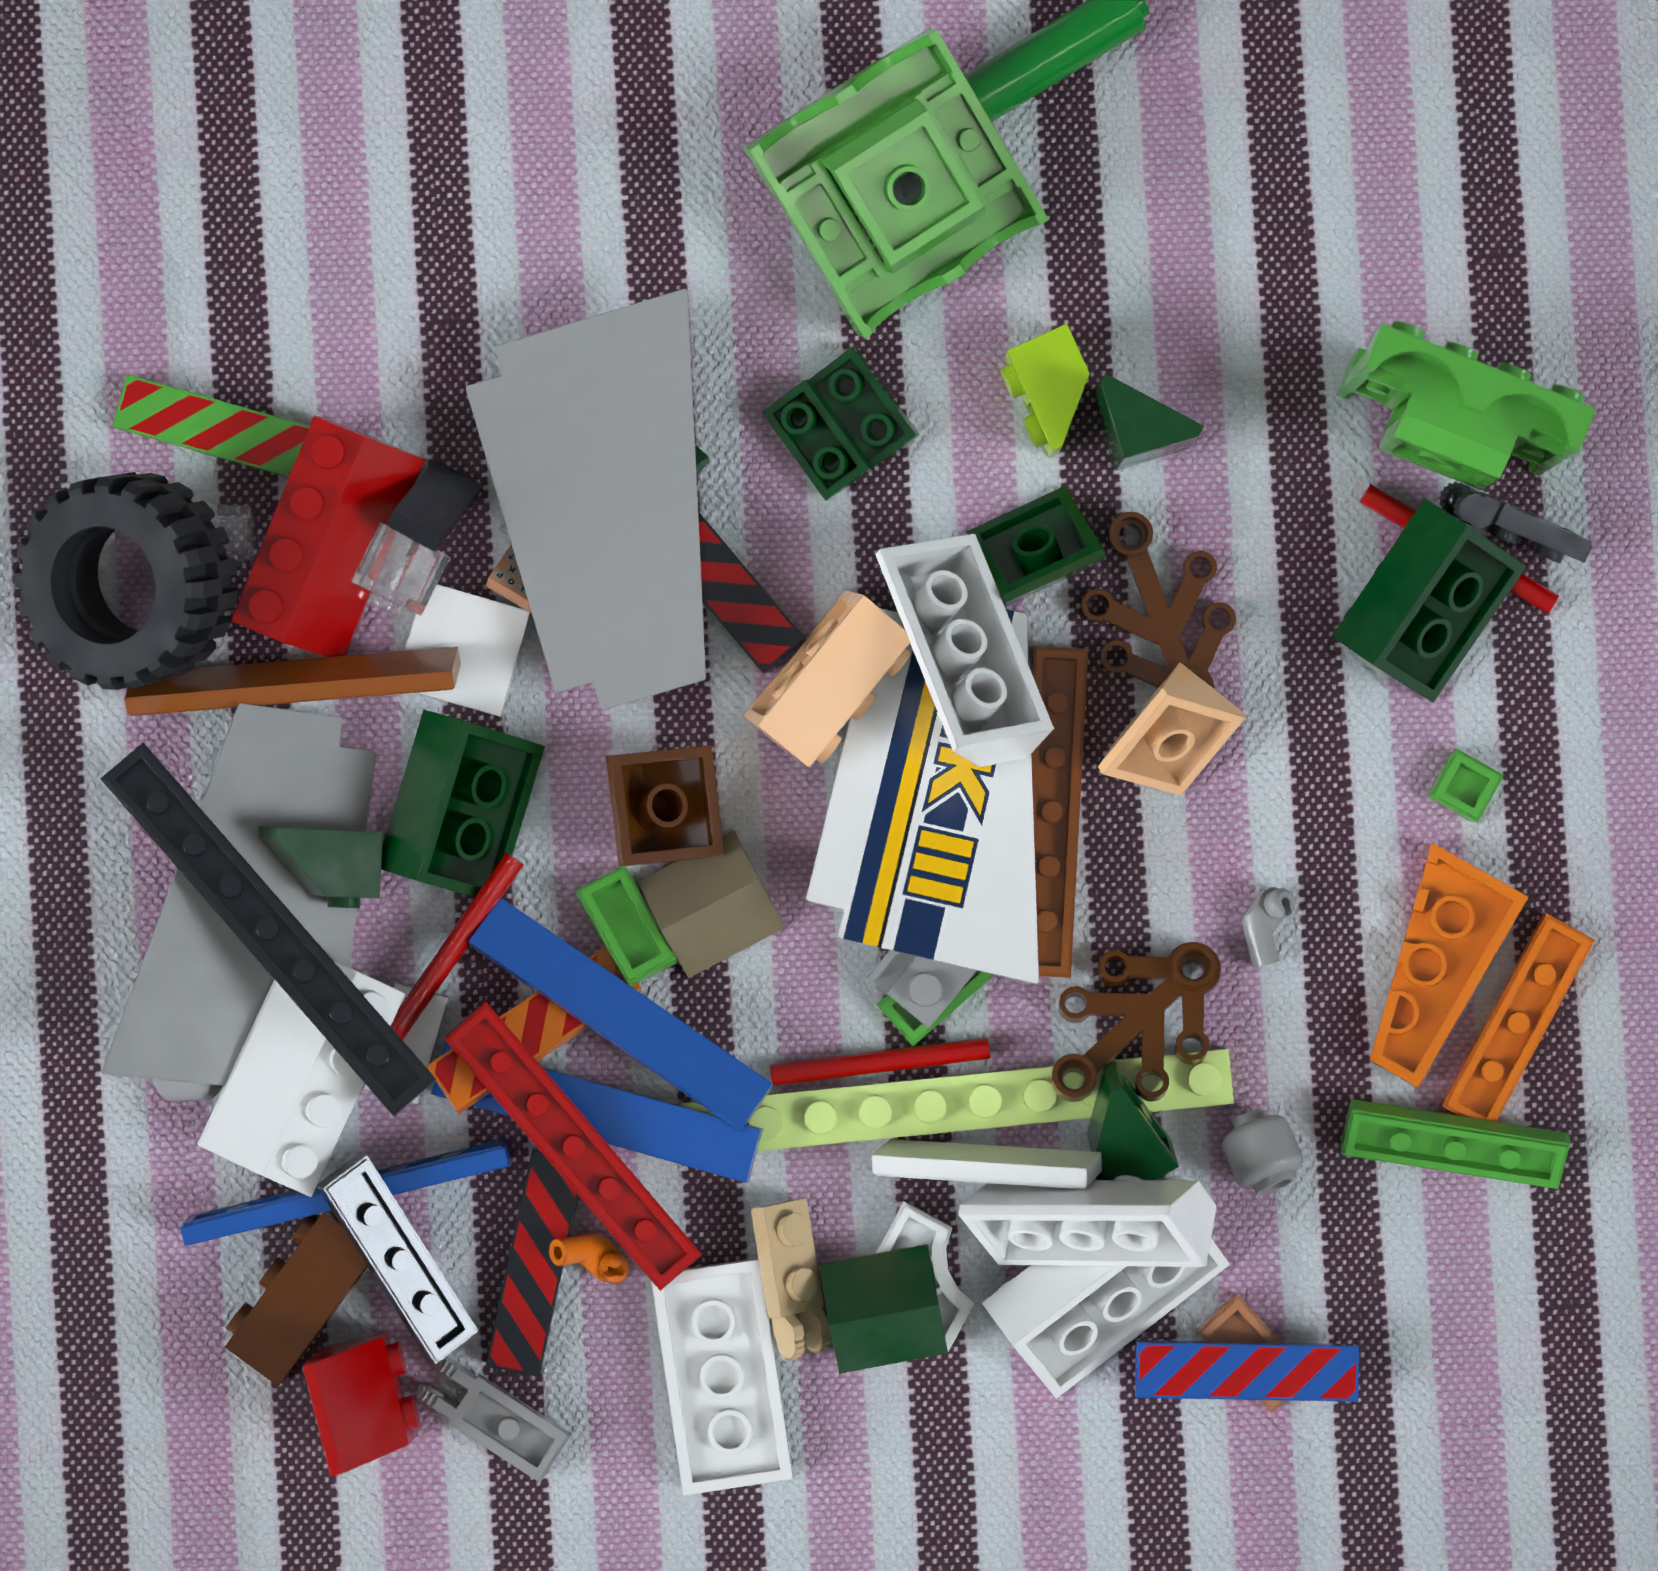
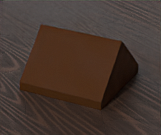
[606,745,724,867]

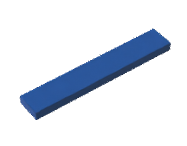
[469,898,773,1132]
[431,1041,763,1183]
[180,1139,512,1246]

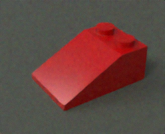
[303,1331,420,1477]

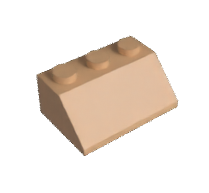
[742,590,912,767]

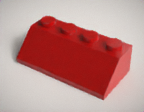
[231,416,426,657]

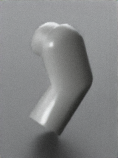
[1242,887,1295,967]

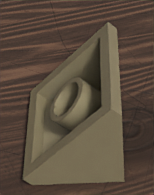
[638,830,785,979]

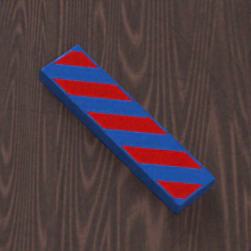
[1135,1340,1359,1402]

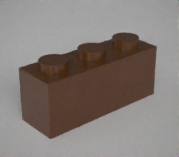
[225,1210,368,1386]

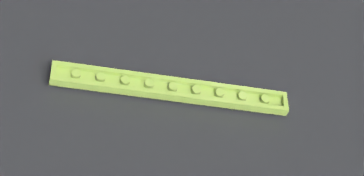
[681,1048,1234,1151]

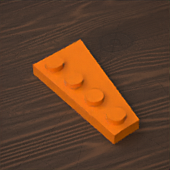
[1370,843,1528,1088]

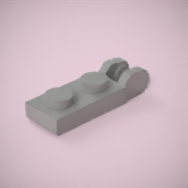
[415,1356,572,1482]

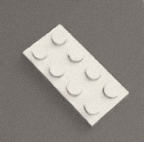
[651,1258,793,1496]

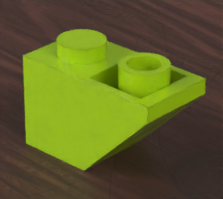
[1000,324,1090,457]

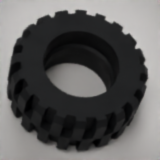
[15,472,238,690]

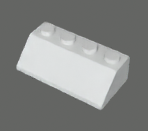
[875,534,1054,767]
[197,961,405,1197]
[958,1175,1216,1267]
[982,1176,1230,1399]

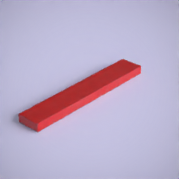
[443,1001,702,1291]

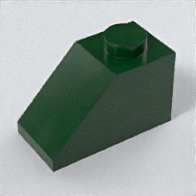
[259,826,383,908]
[1087,1060,1179,1180]

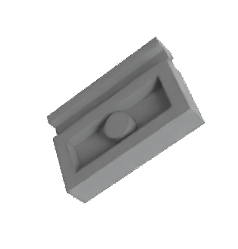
[867,950,977,1028]

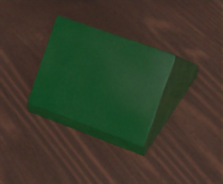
[1093,374,1204,471]
[966,486,1106,607]
[819,1244,948,1374]

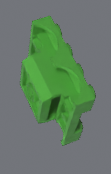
[743,28,1049,339]
[1336,321,1597,490]

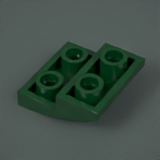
[762,347,920,501]

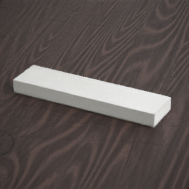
[872,1139,1102,1189]

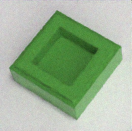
[1427,748,1504,823]

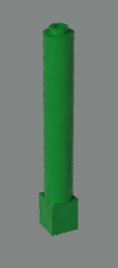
[826,0,1150,211]

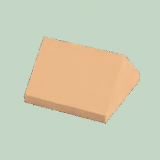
[1098,662,1246,796]

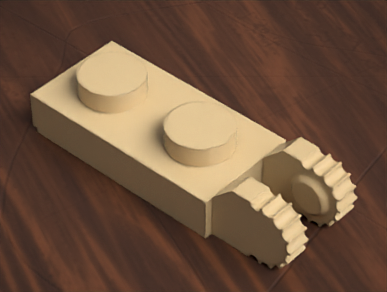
[751,1198,832,1361]

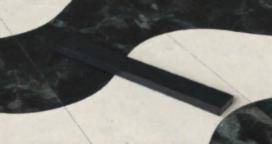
[100,743,437,1117]

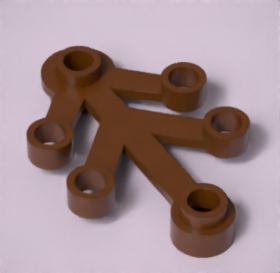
[1080,512,1236,689]
[1051,942,1221,1102]

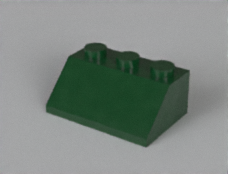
[1332,499,1527,703]
[381,709,545,897]

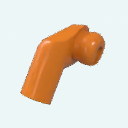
[549,1233,630,1284]

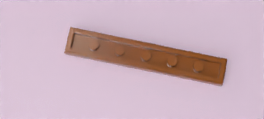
[124,646,461,716]
[1031,646,1088,978]

